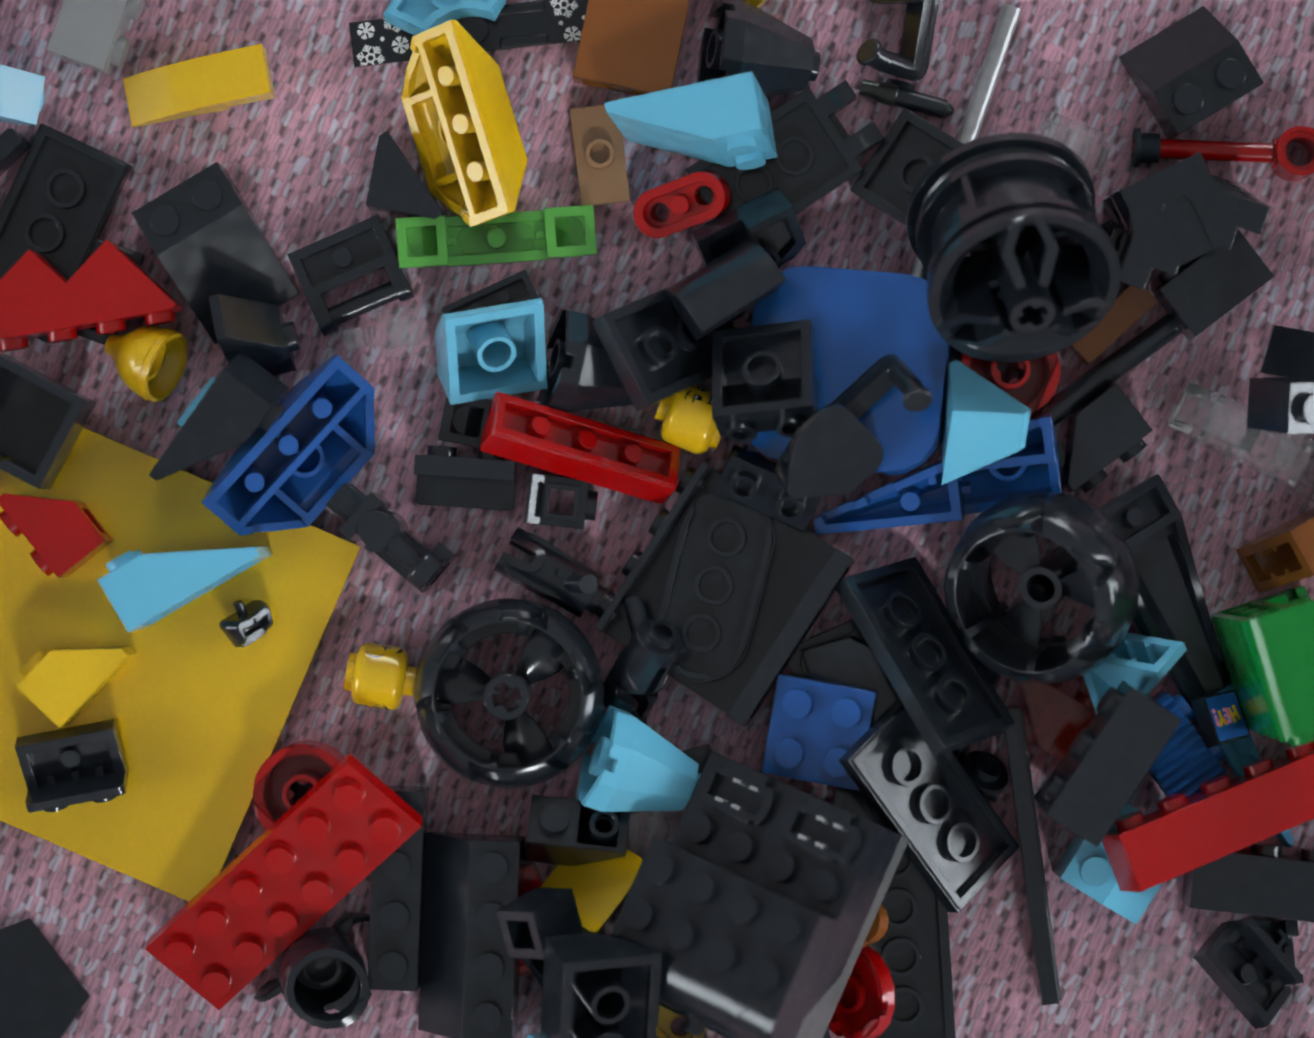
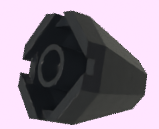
[697,0,821,97]
[540,309,633,412]

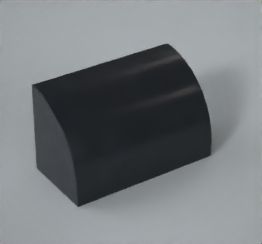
[664,239,786,341]

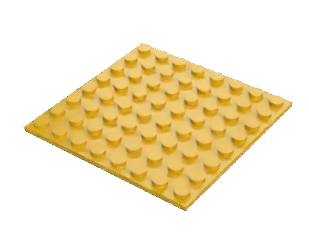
[0,427,361,901]

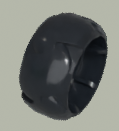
[944,492,1140,684]
[414,598,604,789]

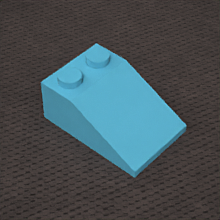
[605,71,778,170]
[97,546,273,632]

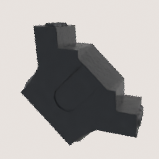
[1100,152,1270,290]

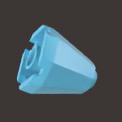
[576,705,701,812]

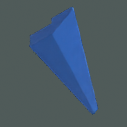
[814,413,1065,535]

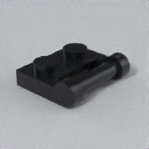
[287,215,415,337]

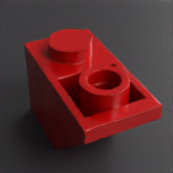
[0,494,114,578]

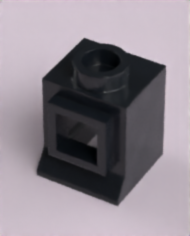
[524,473,598,530]

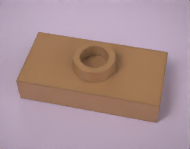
[570,104,631,207]

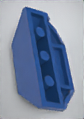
[201,354,375,536]

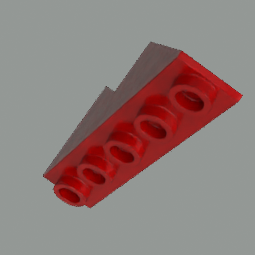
[0,239,184,352]

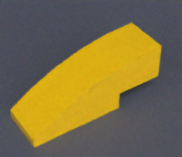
[123,44,275,128]

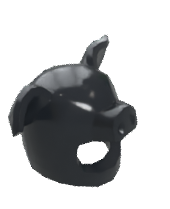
[254,912,372,1029]

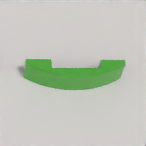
[395,205,597,269]

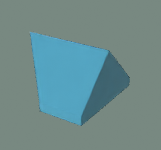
[942,360,1031,485]
[1083,632,1187,715]

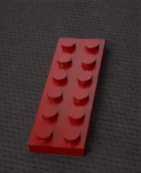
[145,753,423,1010]

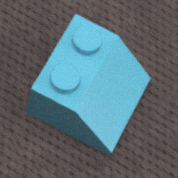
[434,298,548,405]
[1053,803,1163,925]

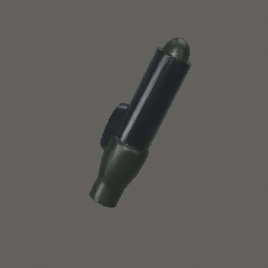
[859,79,954,119]

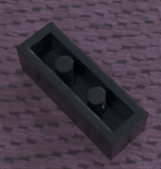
[441,270,539,314]

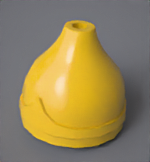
[104,326,188,402]

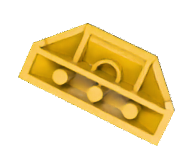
[401,20,528,227]

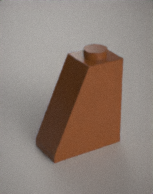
[1236,508,1314,593]

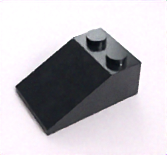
[132,162,300,344]

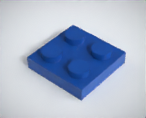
[762,673,879,791]

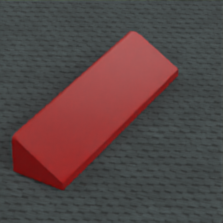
[480,391,680,504]

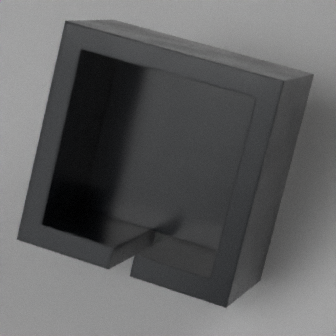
[0,353,97,489]

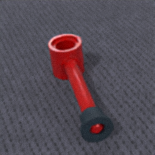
[1131,126,1314,182]

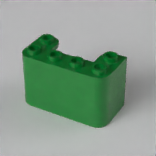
[1211,585,1314,746]

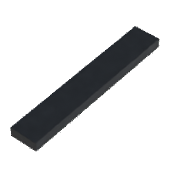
[1004,705,1062,1006]

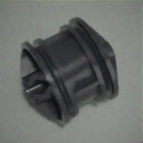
[906,133,1121,362]

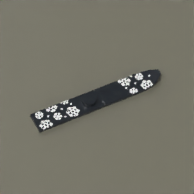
[349,0,588,67]

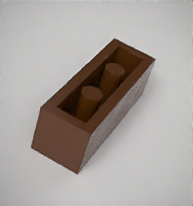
[1069,285,1158,365]

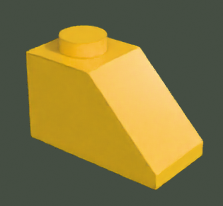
[16,646,136,728]

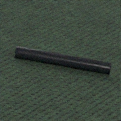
[1029,313,1182,426]

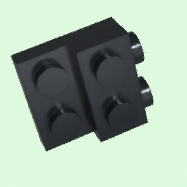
[712,320,819,443]

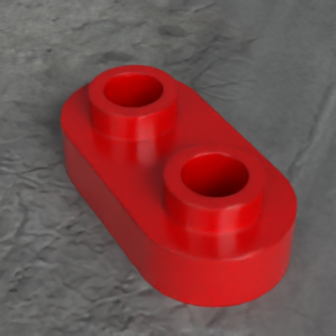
[633,170,730,238]

